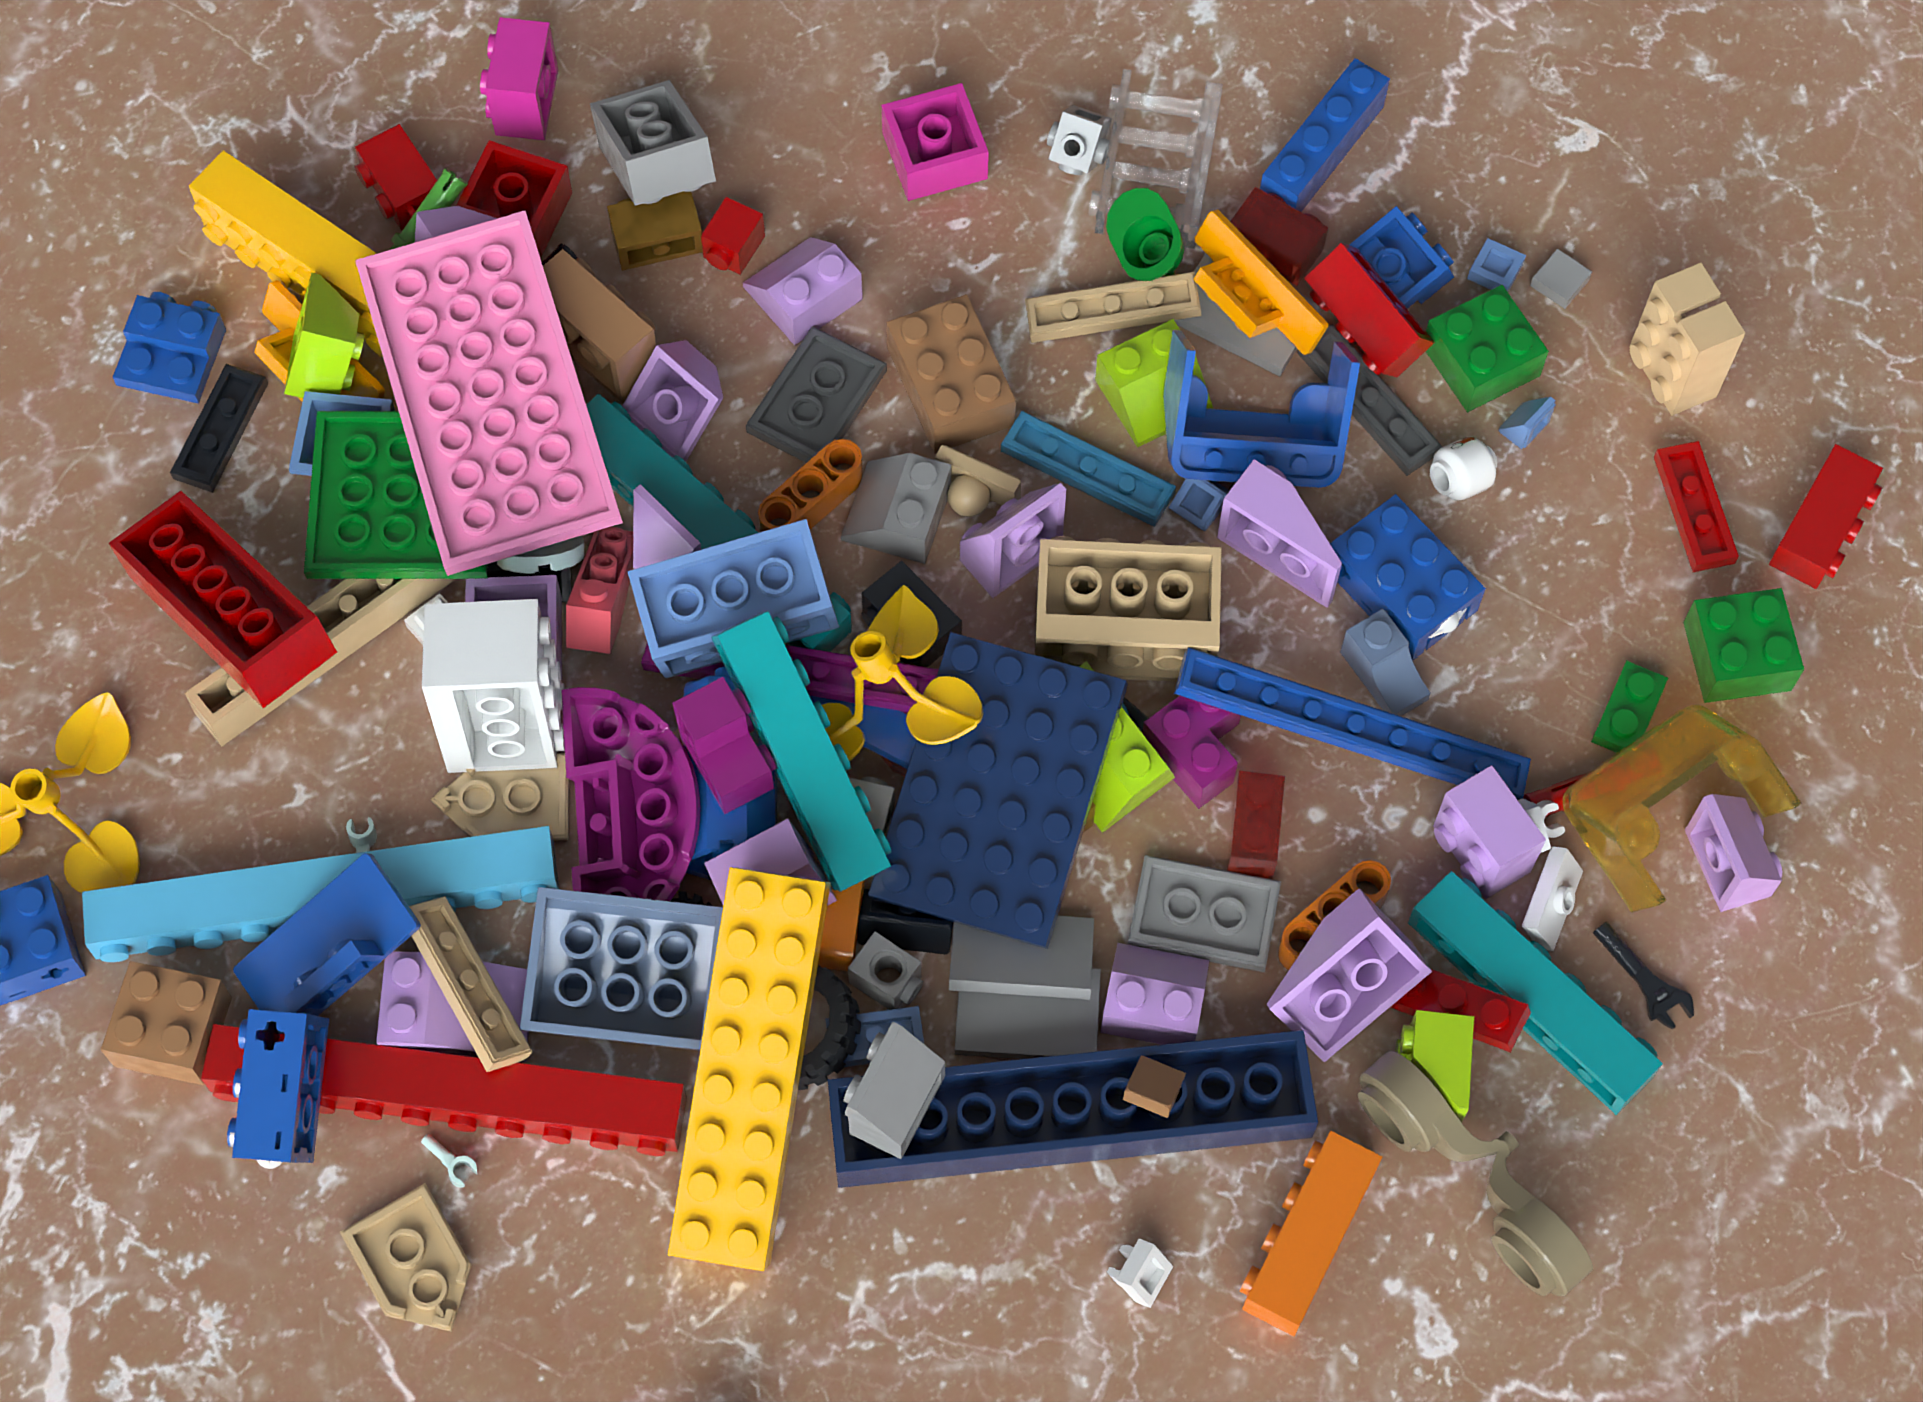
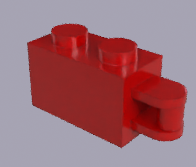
[354,124,437,231]

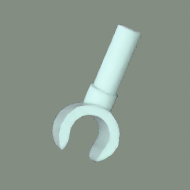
[346,817,377,853]
[421,1134,477,1187]

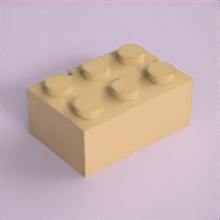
[1630,262,1746,416]

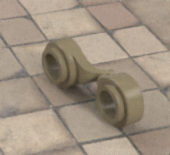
[1358,1051,1593,1297]

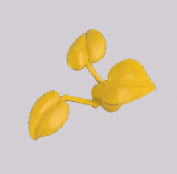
[822,585,983,761]
[0,692,140,894]

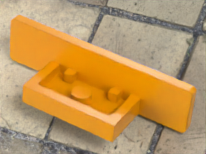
[1193,209,1328,355]
[254,280,385,402]

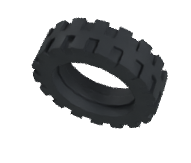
[798,964,861,1090]

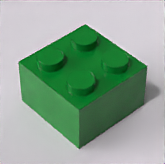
[1425,285,1549,413]
[1683,588,1804,703]

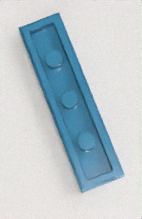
[1001,411,1176,527]

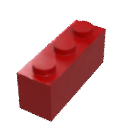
[1304,243,1435,378]
[1769,444,1883,589]

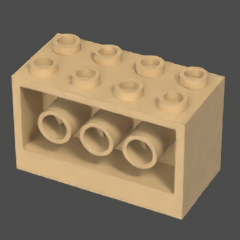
[1034,536,1222,682]

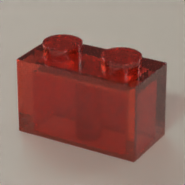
[1230,187,1328,286]
[1227,771,1285,880]

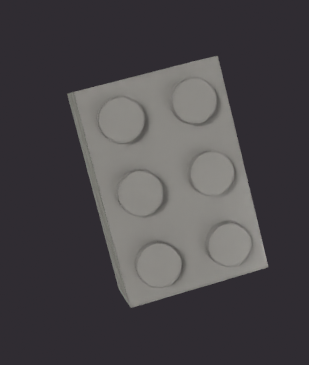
[590,80,716,206]

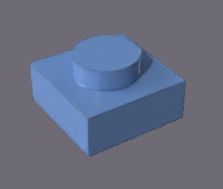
[1467,238,1526,292]

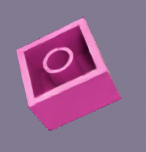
[480,17,558,140]
[881,83,989,201]

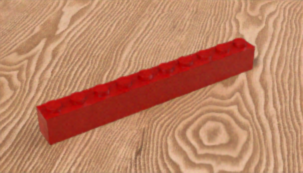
[201,1024,687,1156]

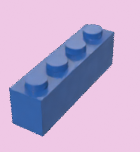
[1258,58,1390,223]

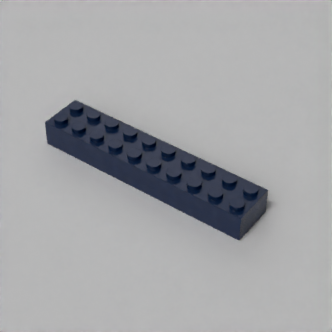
[827,1030,1318,1188]

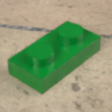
[1591,660,1668,758]

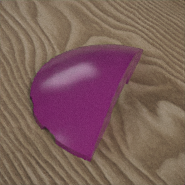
[561,687,700,902]

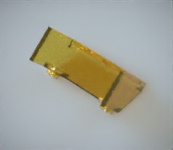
[1563,705,1802,912]

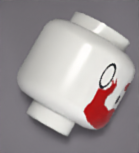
[1430,437,1497,500]

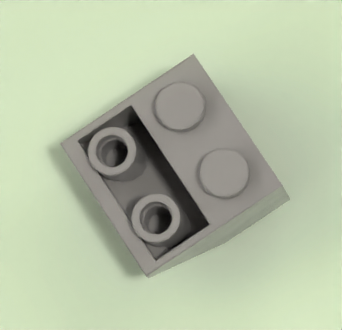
[844,1022,945,1159]

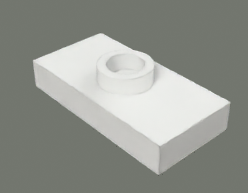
[1522,846,1583,951]

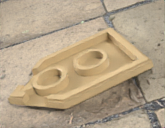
[431,753,570,841]
[340,1183,472,1332]

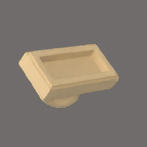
[935,445,1021,517]

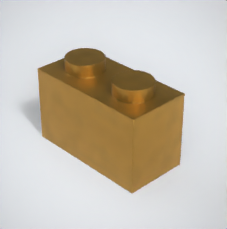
[607,191,703,271]

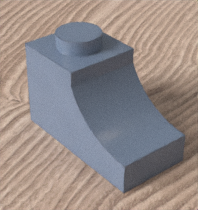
[1340,609,1431,716]

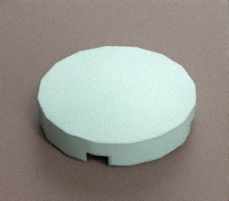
[497,536,584,574]

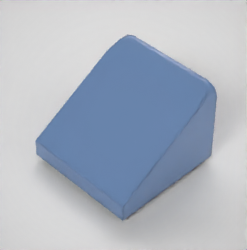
[1498,397,1556,449]
[1168,479,1230,531]

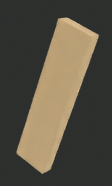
[1025,271,1202,343]
[409,896,532,1072]

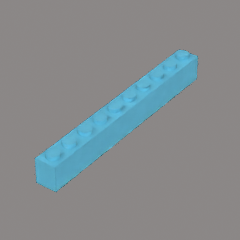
[82,826,559,962]

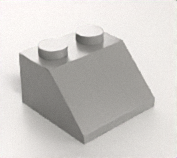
[841,453,951,564]

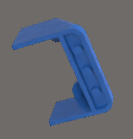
[1163,330,1360,488]

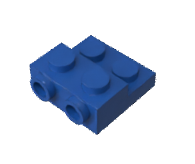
[1349,206,1454,309]
[113,292,226,404]

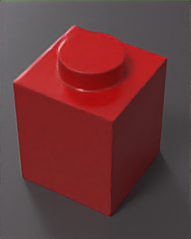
[701,197,765,275]

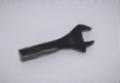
[1593,921,1694,1029]

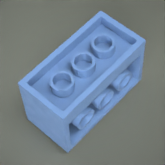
[627,519,839,679]

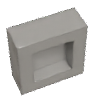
[1530,249,1592,309]

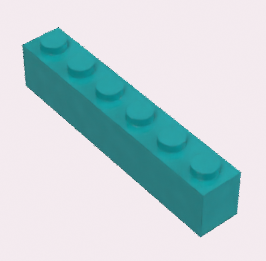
[711,611,891,891]
[1408,871,1663,1115]

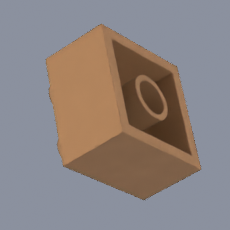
[101,961,232,1085]

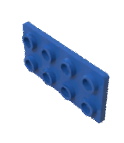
[233,853,421,1016]

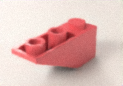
[566,527,633,654]

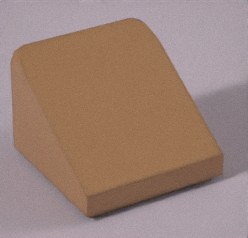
[1123,1055,1186,1118]

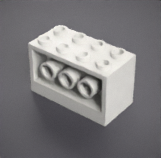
[422,599,565,773]

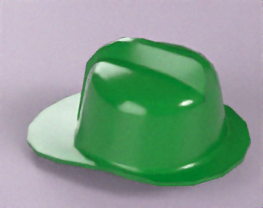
[1106,188,1185,281]

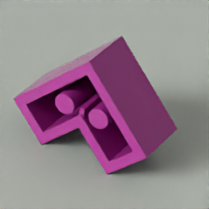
[673,677,777,814]
[1142,696,1241,809]

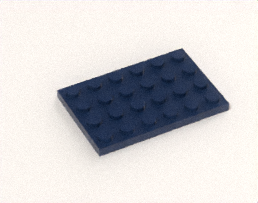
[868,632,1128,949]

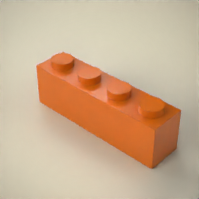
[1239,1130,1383,1337]

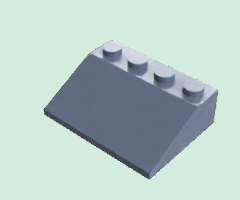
[520,887,723,1051]

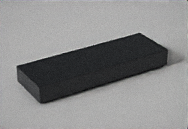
[170,364,268,493]

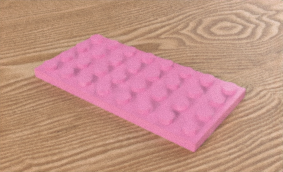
[355,211,623,576]

